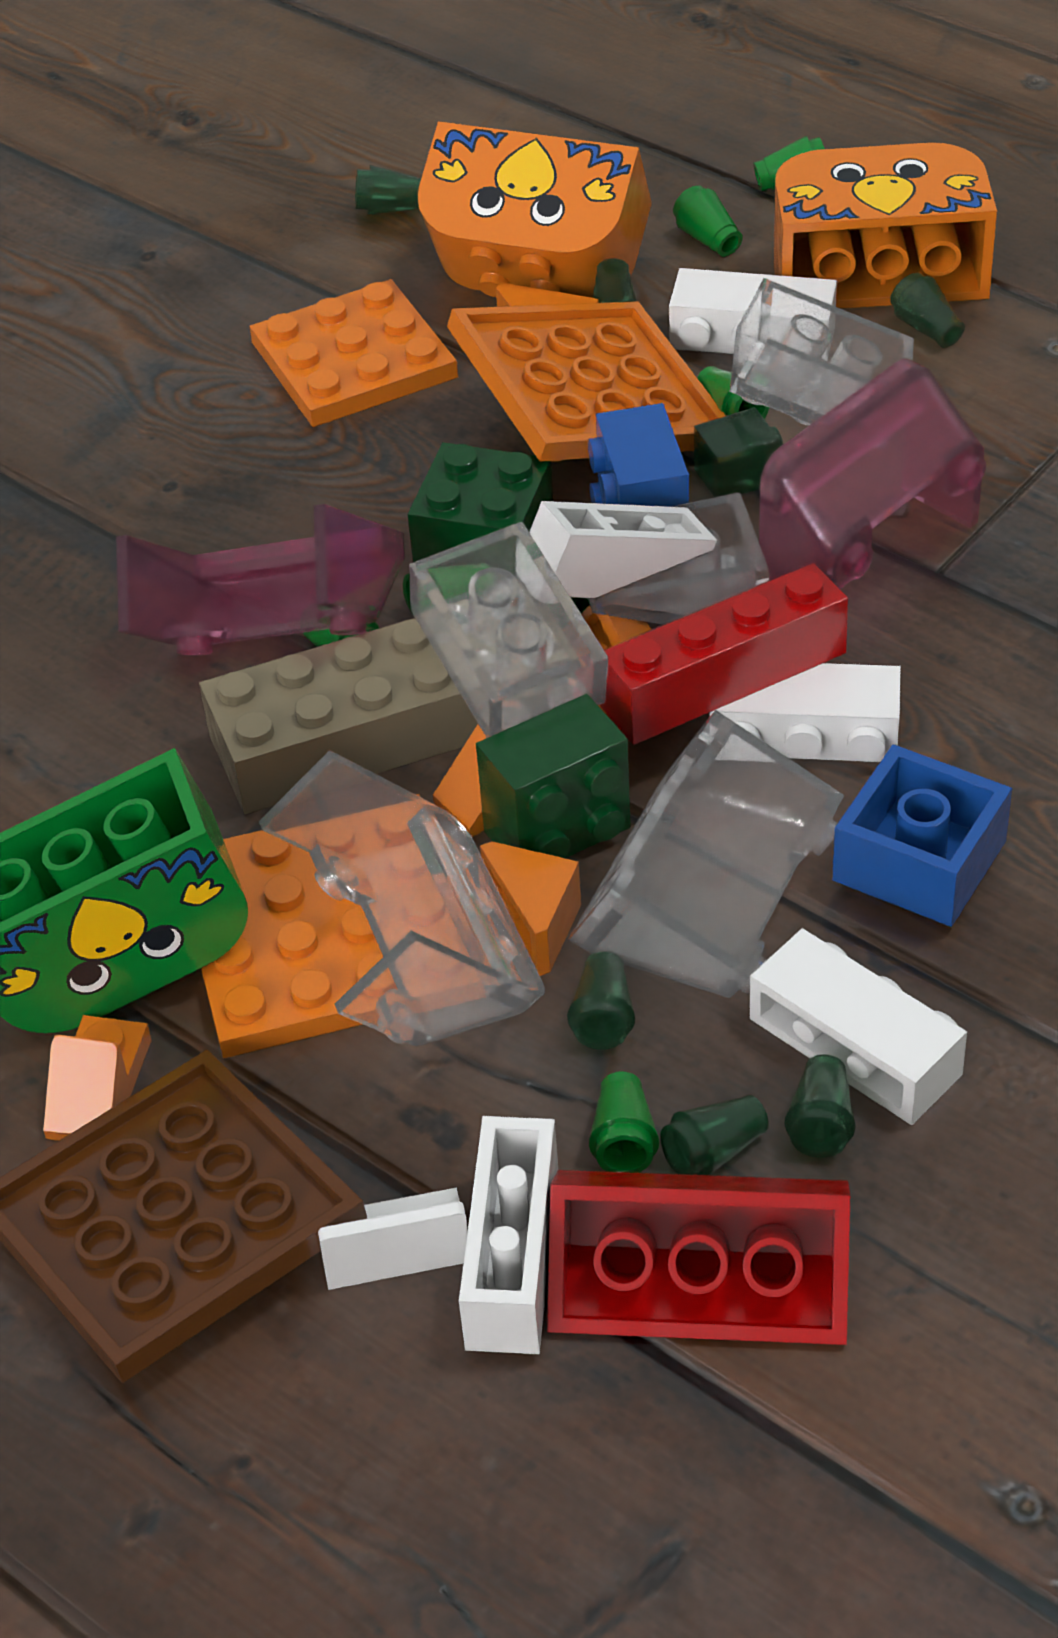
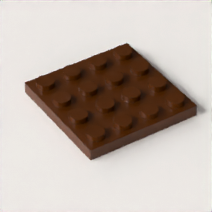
[0,1049,368,1384]

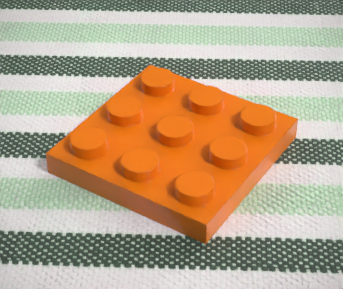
[249,279,458,427]

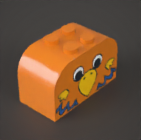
[418,121,652,302]
[774,143,997,309]

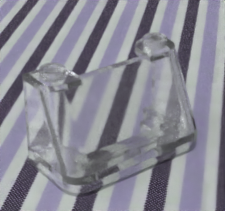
[569,710,844,998]

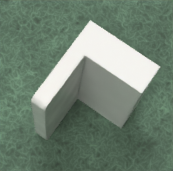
[318,1188,468,1290]

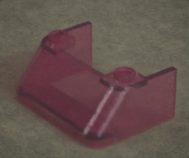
[759,358,986,589]
[116,504,405,655]

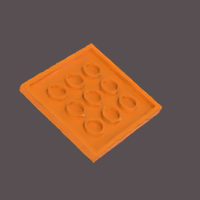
[447,301,737,462]
[201,794,484,1059]

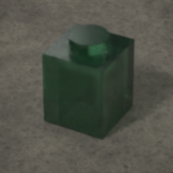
[694,408,784,502]

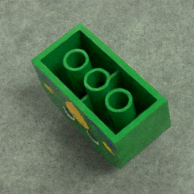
[0,748,248,1033]

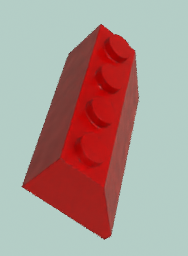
[571,563,848,745]
[547,1170,850,1345]

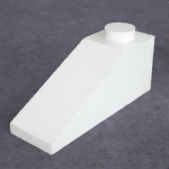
[518,501,717,600]

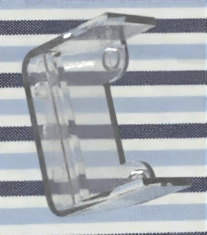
[259,750,545,1046]

